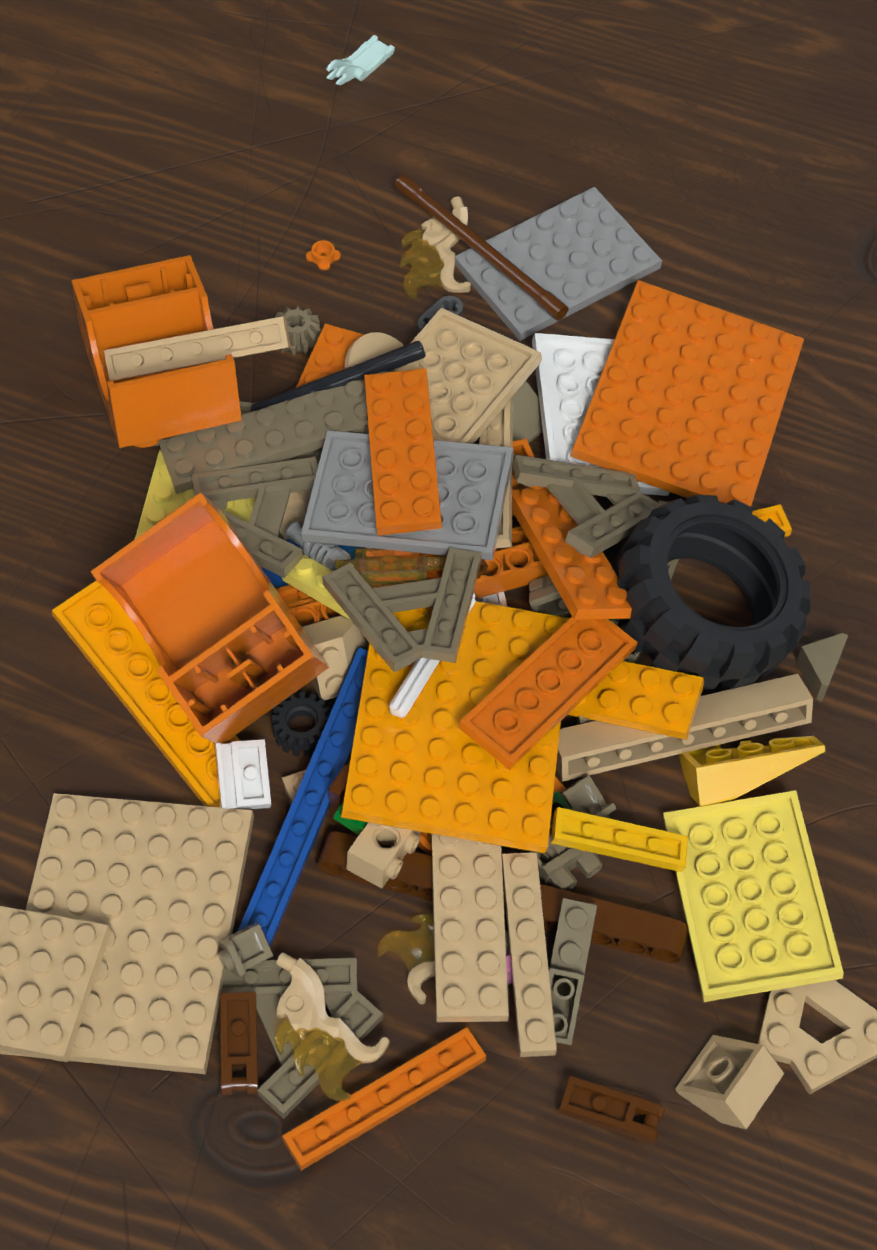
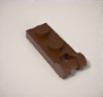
[220,992,258,1095]
[559,1076,665,1145]

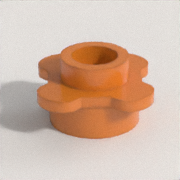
[306,240,341,270]

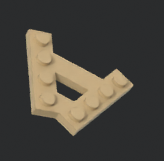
[758,980,877,1095]

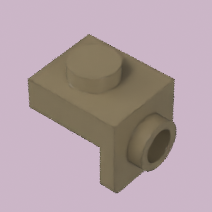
[560,775,617,819]
[218,923,273,977]

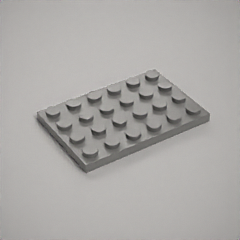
[454,187,662,341]
[301,430,514,560]

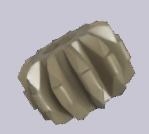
[275,304,321,356]

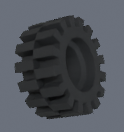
[272,692,331,756]

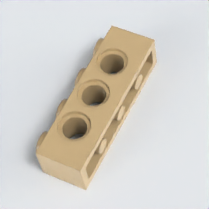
[346,822,421,888]

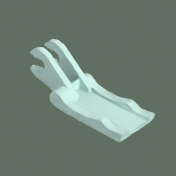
[326,35,395,85]

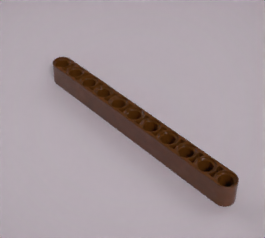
[317,832,688,963]

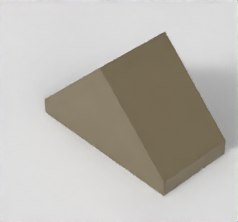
[796,633,848,702]

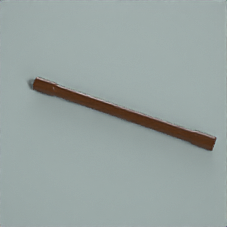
[394,174,569,321]

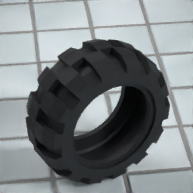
[613,495,810,690]

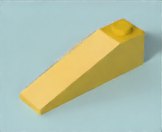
[678,736,825,806]

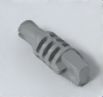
[286,521,355,571]

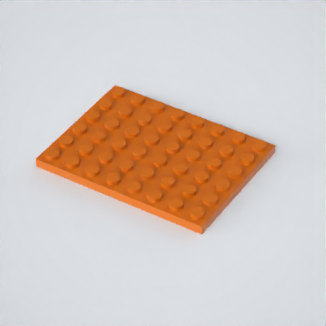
[571,280,804,506]

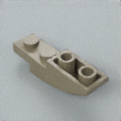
[549,898,597,1045]

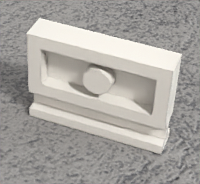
[215,739,271,810]

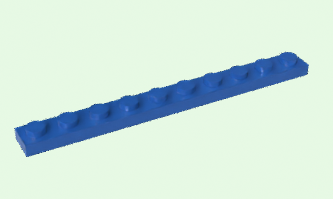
[237,648,368,947]

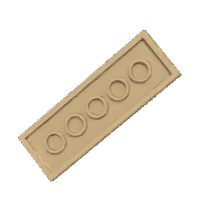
[431,833,509,1022]

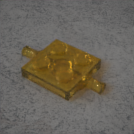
[335,548,446,588]

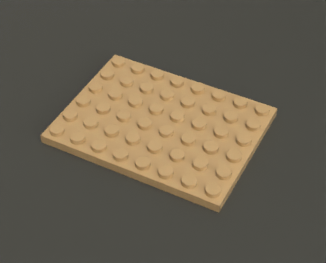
[0,793,254,1074]

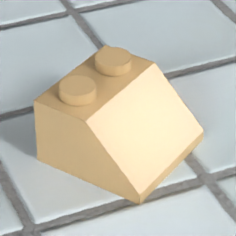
[302,615,369,701]
[675,1035,784,1129]

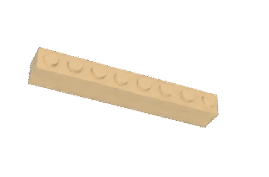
[556,674,813,782]

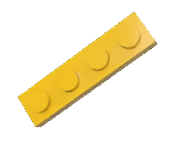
[551,807,688,872]

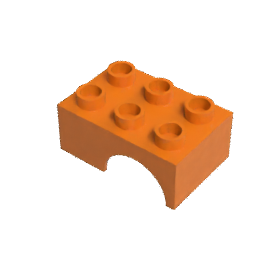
[71,255,242,448]
[90,492,330,744]

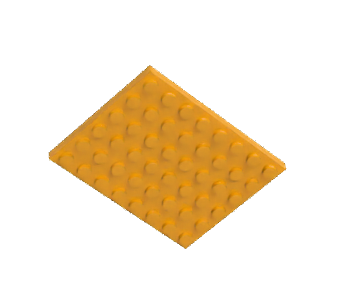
[341,584,570,853]

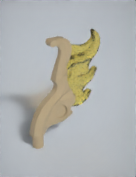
[400,196,471,298]
[378,914,510,1004]
[275,952,389,1101]

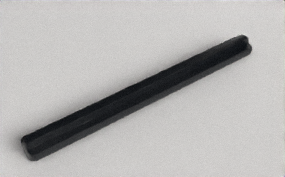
[251,341,426,412]

